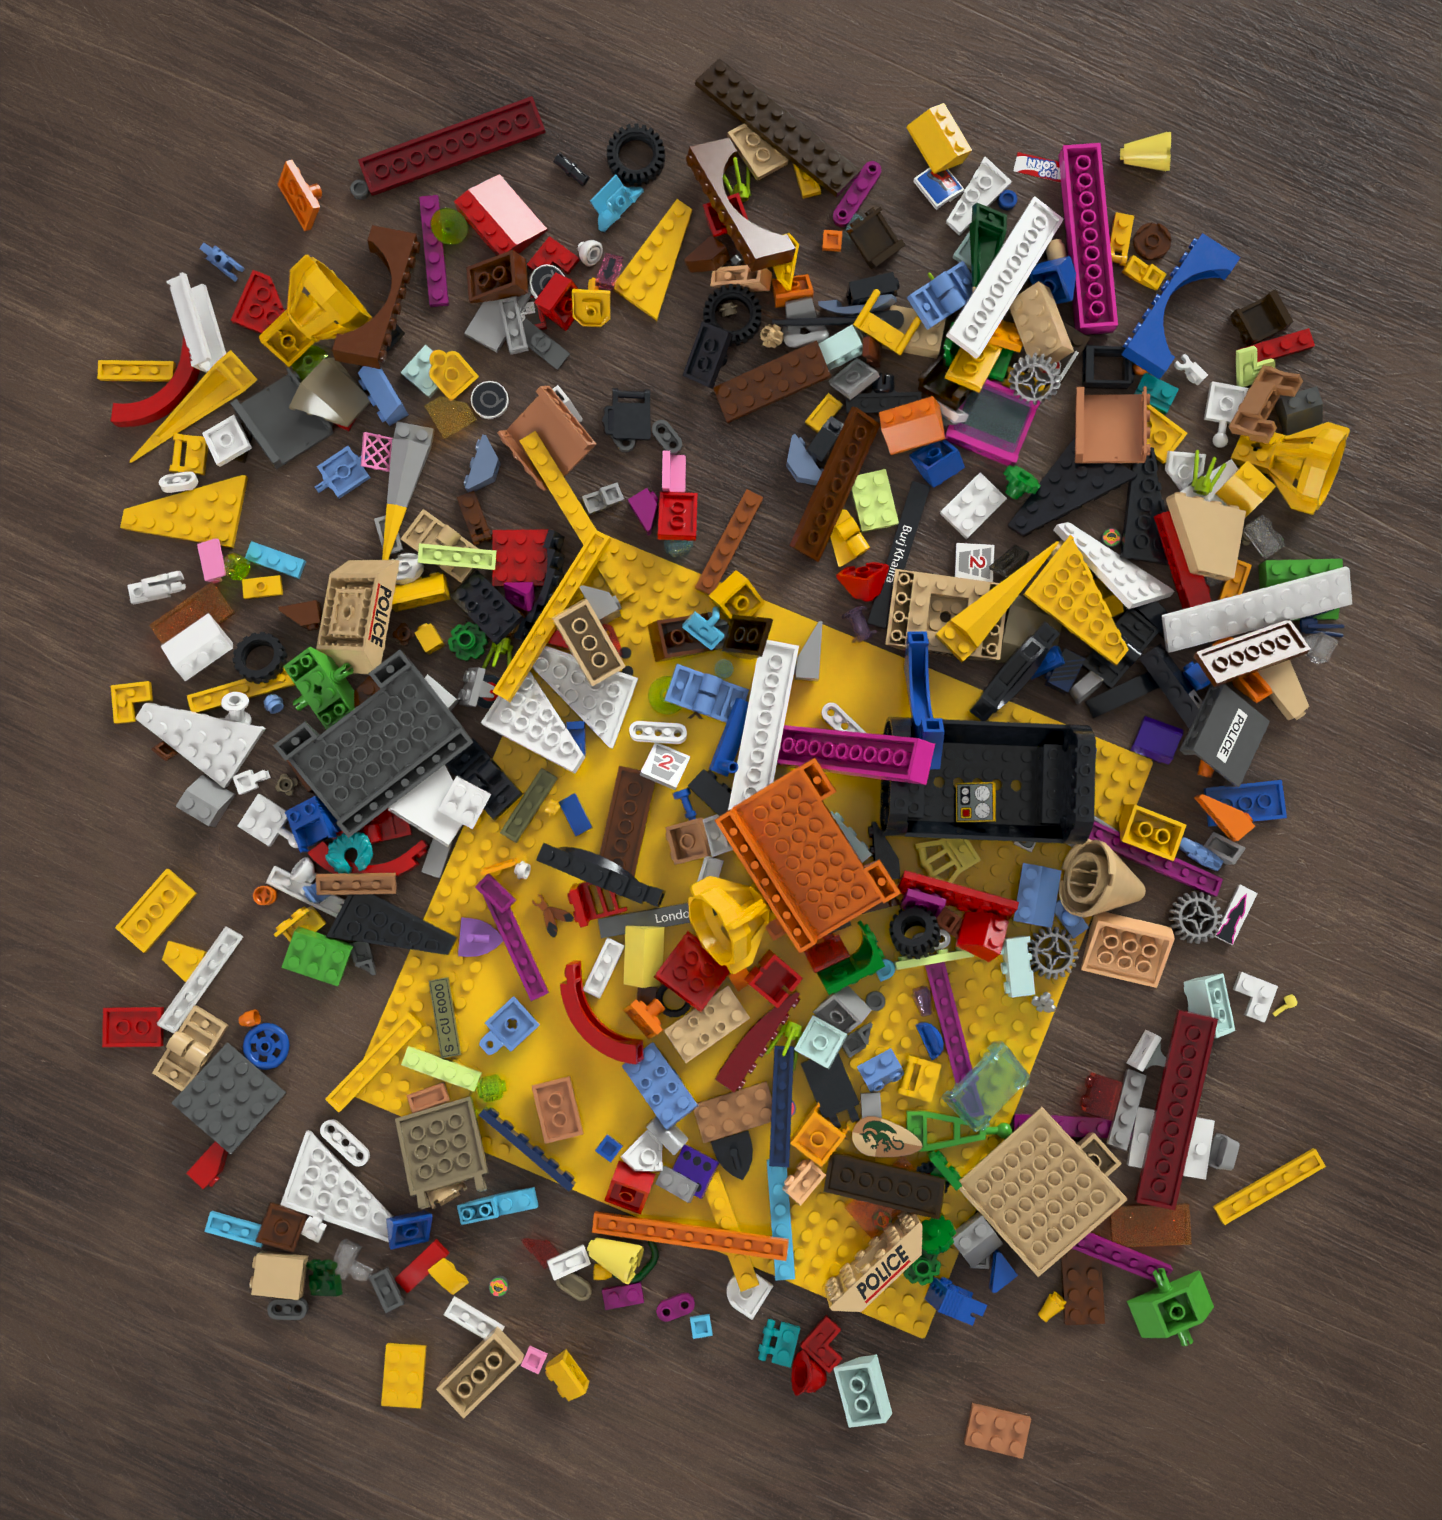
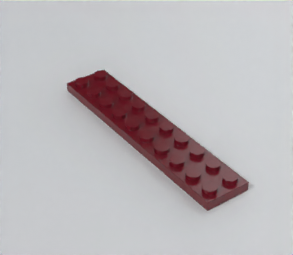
[358,96,546,196]
[1135,1009,1218,1211]

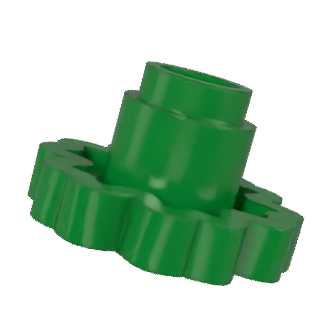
[1003,465,1041,499]
[448,622,488,662]
[921,1215,956,1255]
[903,1250,941,1286]

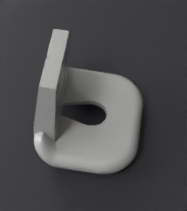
[782,296,829,348]

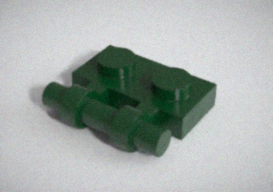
[306,1259,343,1297]

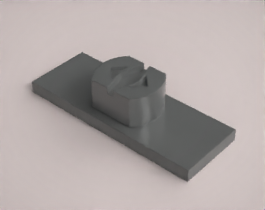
[523,318,570,370]

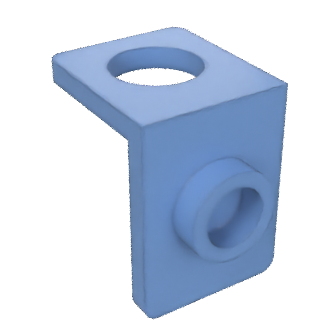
[303,882,331,904]

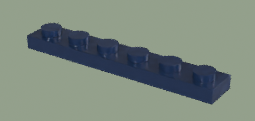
[769,1046,794,1167]
[479,1107,576,1192]

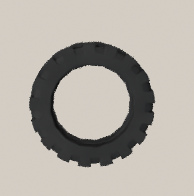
[233,632,287,684]

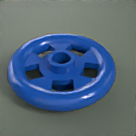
[243,1023,290,1070]

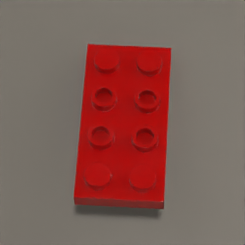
[333,808,413,849]

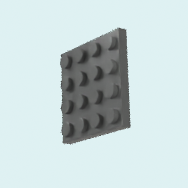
[171,1042,286,1155]

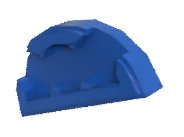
[916,1022,944,1060]

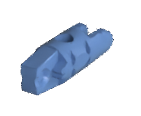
[200,243,244,282]
[1178,837,1224,871]

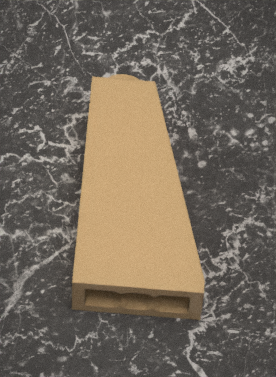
[1258,660,1309,720]

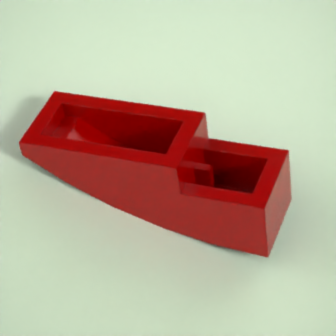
[394,1238,450,1293]

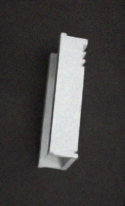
[167,272,226,373]

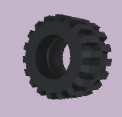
[889,905,941,960]

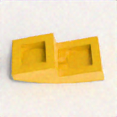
[1122,255,1166,290]
[428,1258,469,1295]

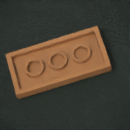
[694,1081,772,1143]

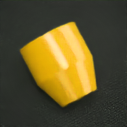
[593,1263,612,1280]

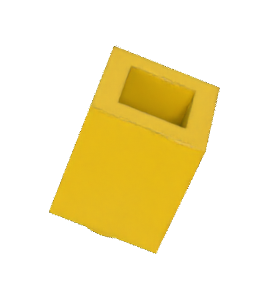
[414,623,445,655]

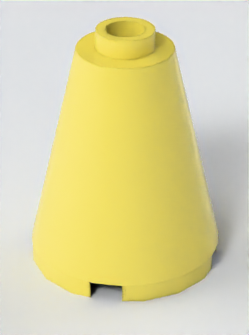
[1120,132,1171,172]
[587,1237,644,1285]

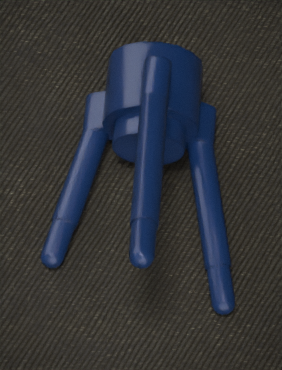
[1299,609,1345,637]

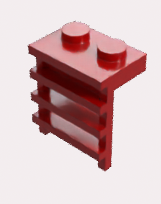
[568,881,628,928]

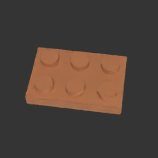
[532,1076,584,1144]
[964,1403,1031,1459]

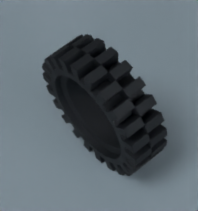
[607,123,665,186]
[703,284,762,346]

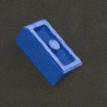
[559,793,593,836]

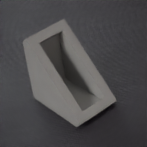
[1204,832,1246,865]

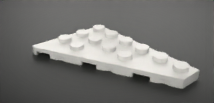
[1054,522,1175,609]
[532,646,638,749]
[481,672,585,774]
[135,702,266,788]
[281,1130,394,1242]

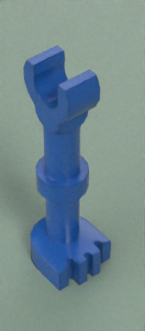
[672,788,697,821]

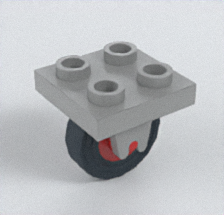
[458,667,500,709]

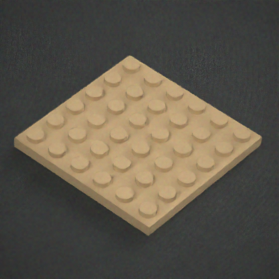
[959,1107,1127,1277]

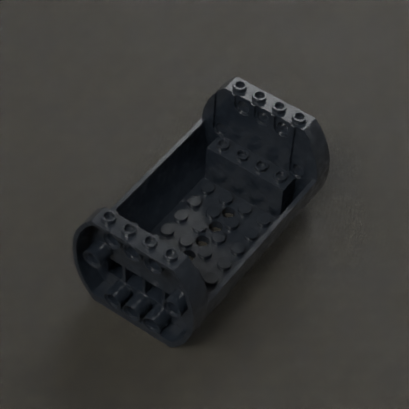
[880,717,1096,844]

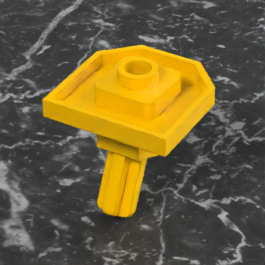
[572,278,611,327]

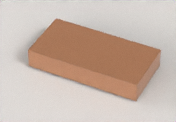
[406,1082,450,1113]

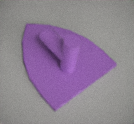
[458,917,503,957]

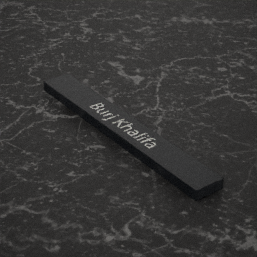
[867,481,931,630]

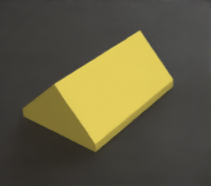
[624,926,664,988]

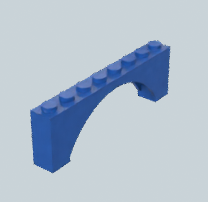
[1122,233,1241,380]
[904,631,944,770]

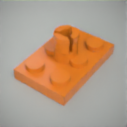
[278,160,322,231]
[623,998,665,1040]

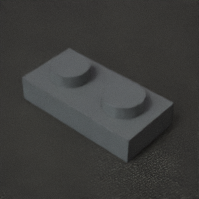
[369,1267,405,1313]

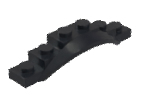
[514,530,565,642]
[969,621,1060,721]
[536,843,650,904]

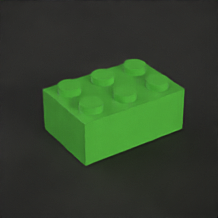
[281,926,354,986]

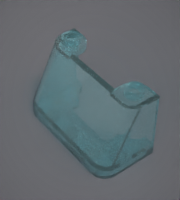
[941,1041,1030,1132]

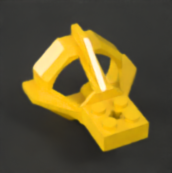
[259,255,373,367]
[1231,422,1350,515]
[688,876,777,974]

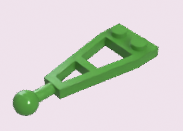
[906,1111,1012,1152]

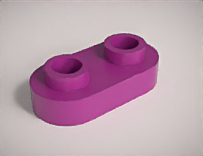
[657,1292,695,1322]

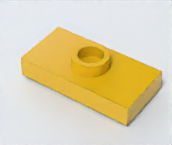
[242,575,283,599]

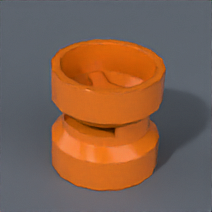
[253,886,277,905]

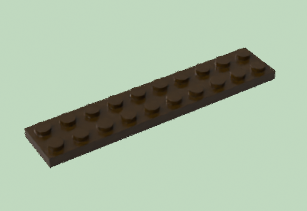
[695,58,861,198]

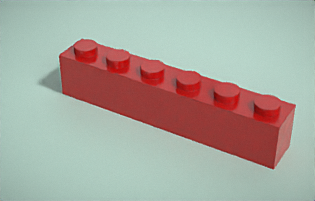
[1154,511,1212,609]

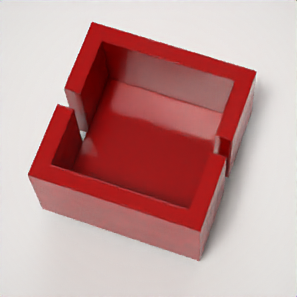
[744,949,803,1008]

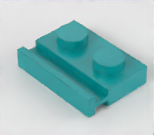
[1134,373,1179,415]

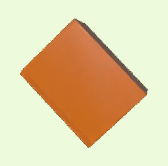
[771,274,814,308]

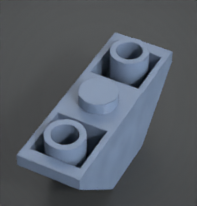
[464,434,501,493]
[786,434,823,485]

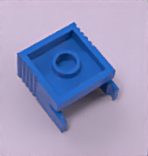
[285,796,342,853]
[924,1277,987,1326]

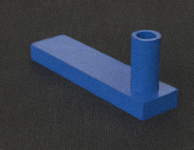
[709,698,749,777]

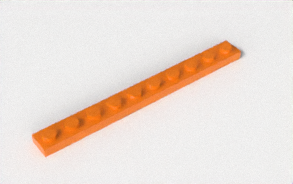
[592,1211,789,1261]

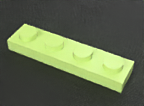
[417,543,496,570]
[894,947,974,970]
[401,1046,482,1092]

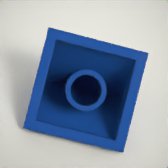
[386,1210,433,1250]

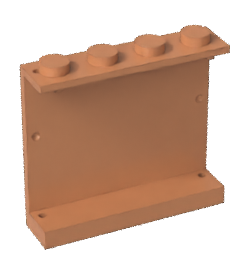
[497,386,596,491]
[1075,386,1150,463]

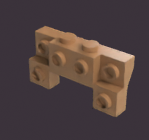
[1228,365,1303,443]

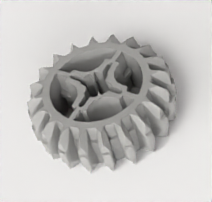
[1009,352,1062,406]
[1169,891,1223,944]
[1028,927,1079,980]

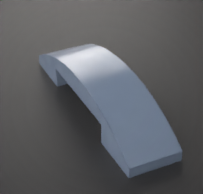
[818,294,897,317]

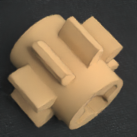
[760,324,783,348]

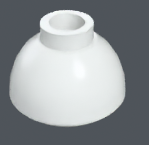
[577,240,603,266]
[290,857,317,883]

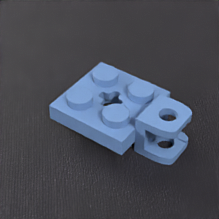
[479,996,540,1055]

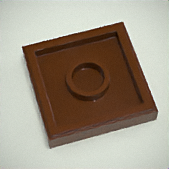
[255,1202,308,1252]

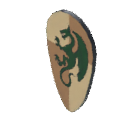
[852,1116,922,1157]

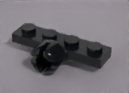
[845,373,922,414]

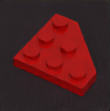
[231,270,287,340]

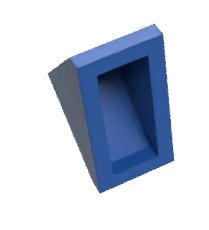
[989,1249,1018,1293]

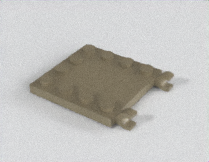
[395,1096,489,1209]

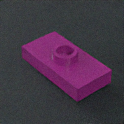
[475,873,517,914]

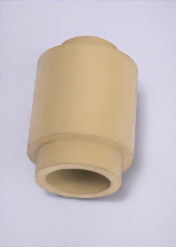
[1046,239,1067,261]

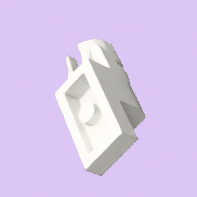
[128,571,186,605]

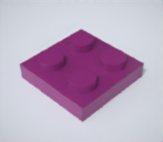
[899,888,946,918]

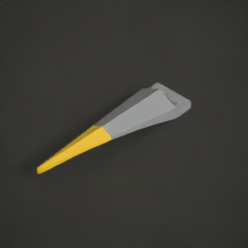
[382,422,435,560]

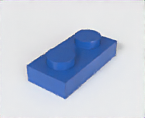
[1031,645,1065,680]

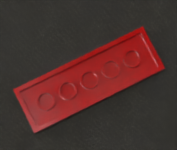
[897,870,1019,921]

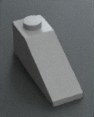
[794,621,823,681]

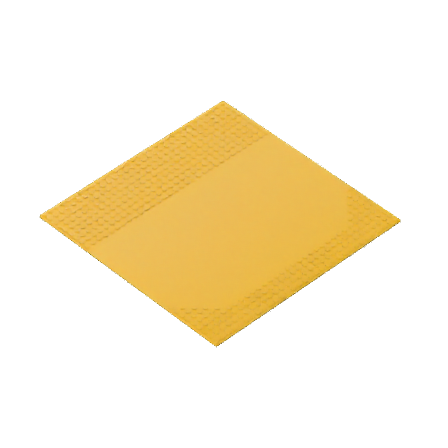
[355,535,1153,1338]

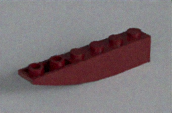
[715,991,800,1093]

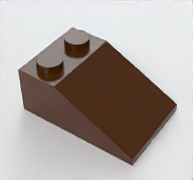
[466,250,528,303]
[647,613,715,662]

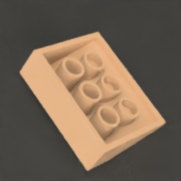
[1081,912,1175,988]

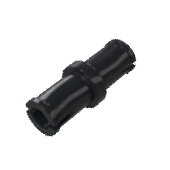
[553,153,590,187]

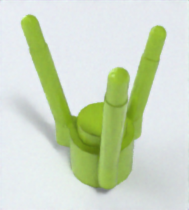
[723,157,751,202]
[1191,450,1226,496]
[482,637,513,669]
[766,1021,803,1071]

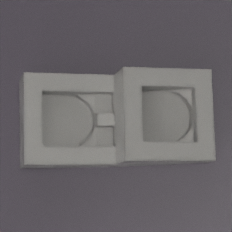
[580,483,625,516]

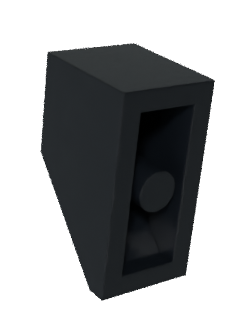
[806,416,844,462]

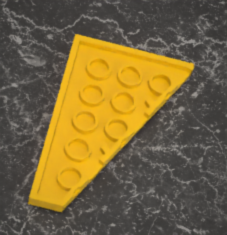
[120,475,248,549]
[1023,535,1129,666]

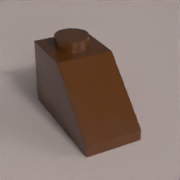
[684,235,730,273]
[278,600,322,631]

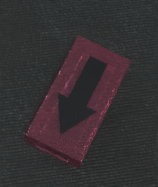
[595,253,623,290]

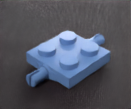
[314,446,371,499]

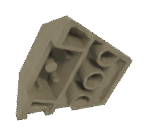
[289,358,371,427]
[995,595,1062,664]

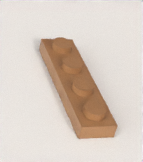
[316,873,397,895]

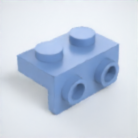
[857,1048,904,1092]

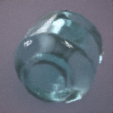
[664,540,693,558]

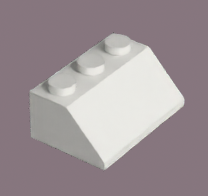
[161,613,233,681]

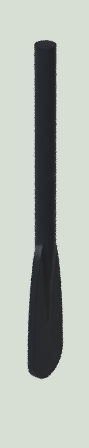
[772,310,904,329]

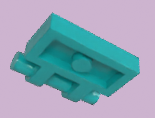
[758,1319,800,1368]

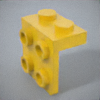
[273,906,326,942]

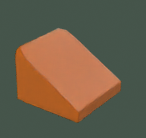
[728,968,749,991]

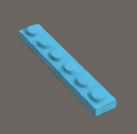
[766,1159,795,1281]

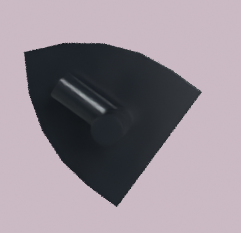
[711,1130,753,1180]

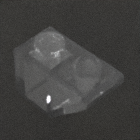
[1303,632,1338,664]

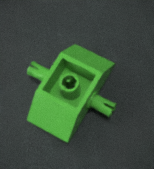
[283,647,355,730]
[1127,1268,1214,1346]

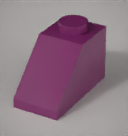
[628,488,659,535]

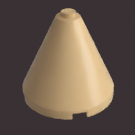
[1058,839,1146,917]

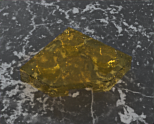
[424,396,477,439]

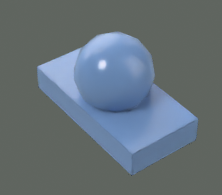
[1055,900,1089,939]

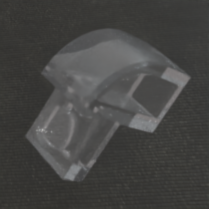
[333,1239,373,1281]

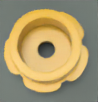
[544,798,561,817]

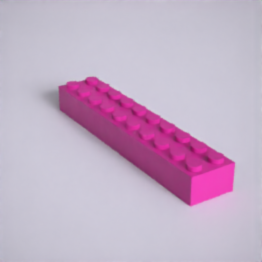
[1058,143,1118,335]
[777,725,935,785]

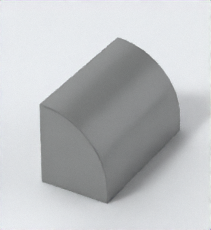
[646,1116,689,1155]

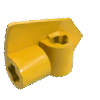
[830,509,870,567]

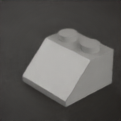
[579,585,622,626]
[176,775,236,827]
[813,986,872,1034]
[952,1211,1003,1268]

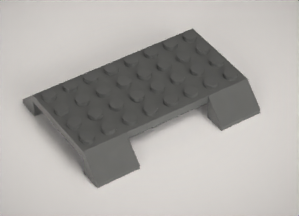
[273,650,473,838]

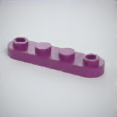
[833,161,881,227]

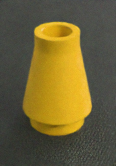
[1038,1292,1066,1322]

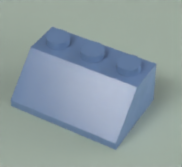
[358,366,409,426]
[1013,863,1061,928]

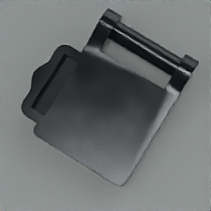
[602,388,651,440]

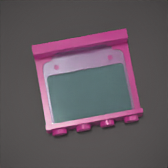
[945,380,1040,467]

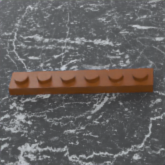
[695,489,763,595]

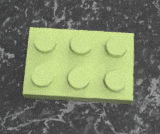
[851,469,899,533]

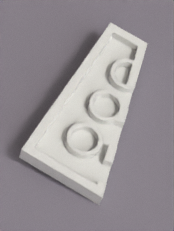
[946,157,1012,236]

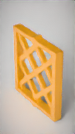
[480,857,518,876]

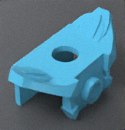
[590,175,644,232]

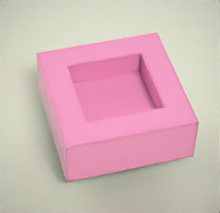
[521,1346,547,1374]

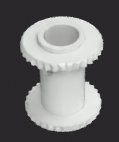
[221,692,252,724]

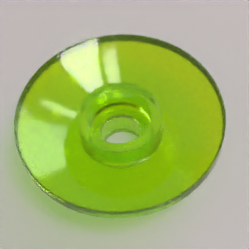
[430,208,468,245]
[292,345,329,381]
[648,676,682,715]

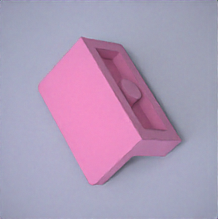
[662,451,686,493]
[197,538,226,583]

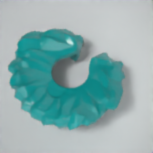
[325,831,373,874]

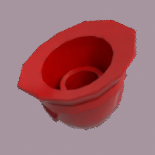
[791,1350,827,1396]

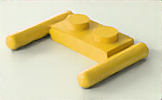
[853,289,922,356]

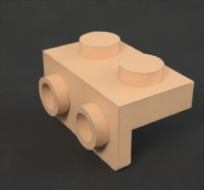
[782,1159,826,1205]

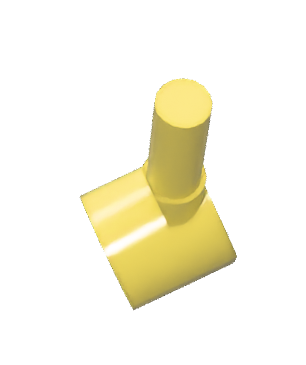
[1272,994,1297,1017]

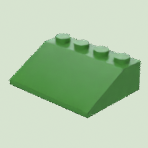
[1259,559,1343,620]

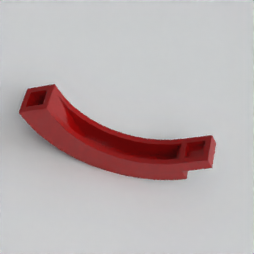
[111,336,200,427]
[308,840,430,877]
[560,960,644,1064]

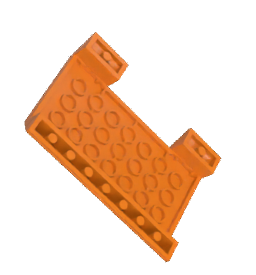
[715,758,901,953]

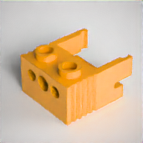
[790,1102,849,1167]

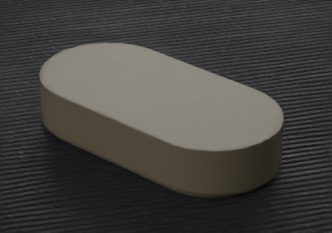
[556,1272,592,1301]

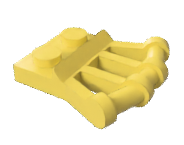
[915,838,981,883]

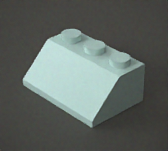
[1184,973,1236,1038]
[833,1355,892,1428]

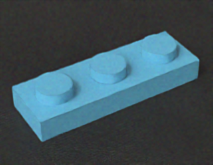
[244,541,306,579]
[204,1211,263,1248]

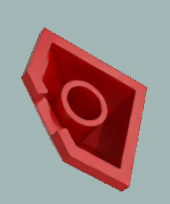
[836,562,889,602]

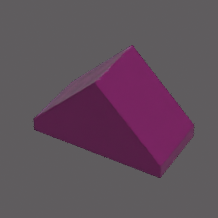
[504,582,535,611]

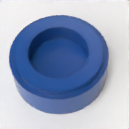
[998,190,1017,211]

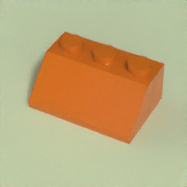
[879,396,945,455]

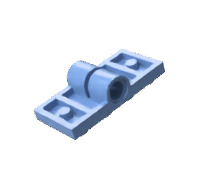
[907,261,972,330]
[664,664,749,723]
[622,1042,699,1130]

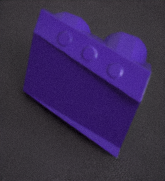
[1130,716,1183,765]

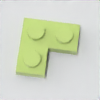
[1236,346,1275,387]

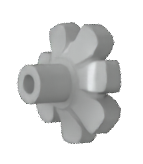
[1031,992,1056,1013]

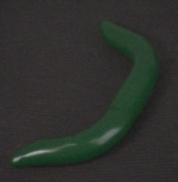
[613,1241,659,1283]

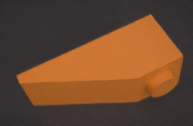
[1194,794,1255,842]

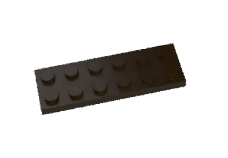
[823,1152,947,1220]

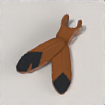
[532,894,574,937]

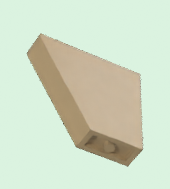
[1166,492,1246,581]

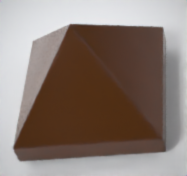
[151,741,178,761]

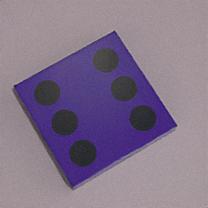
[673,1144,719,1199]

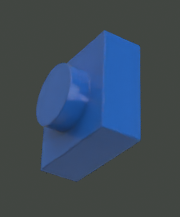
[595,1134,623,1163]

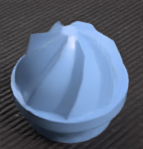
[264,694,284,714]

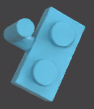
[682,606,724,650]

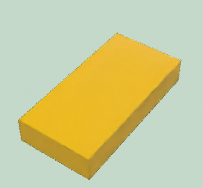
[805,393,843,433]

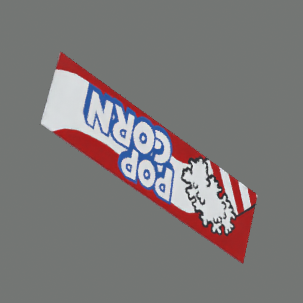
[1013,152,1061,183]

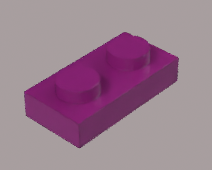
[602,1281,644,1310]

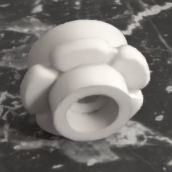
[514,861,531,880]

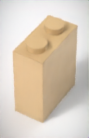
[250,1250,308,1300]

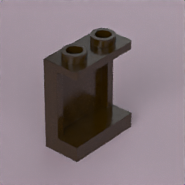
[846,207,905,269]
[1230,289,1294,346]
[918,355,974,411]

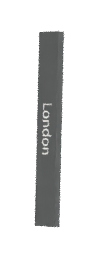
[598,903,717,938]

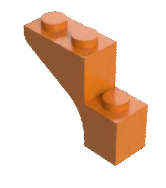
[1212,637,1273,703]

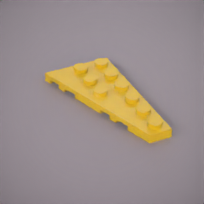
[612,199,692,321]

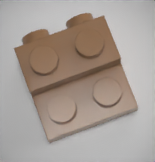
[665,818,711,865]

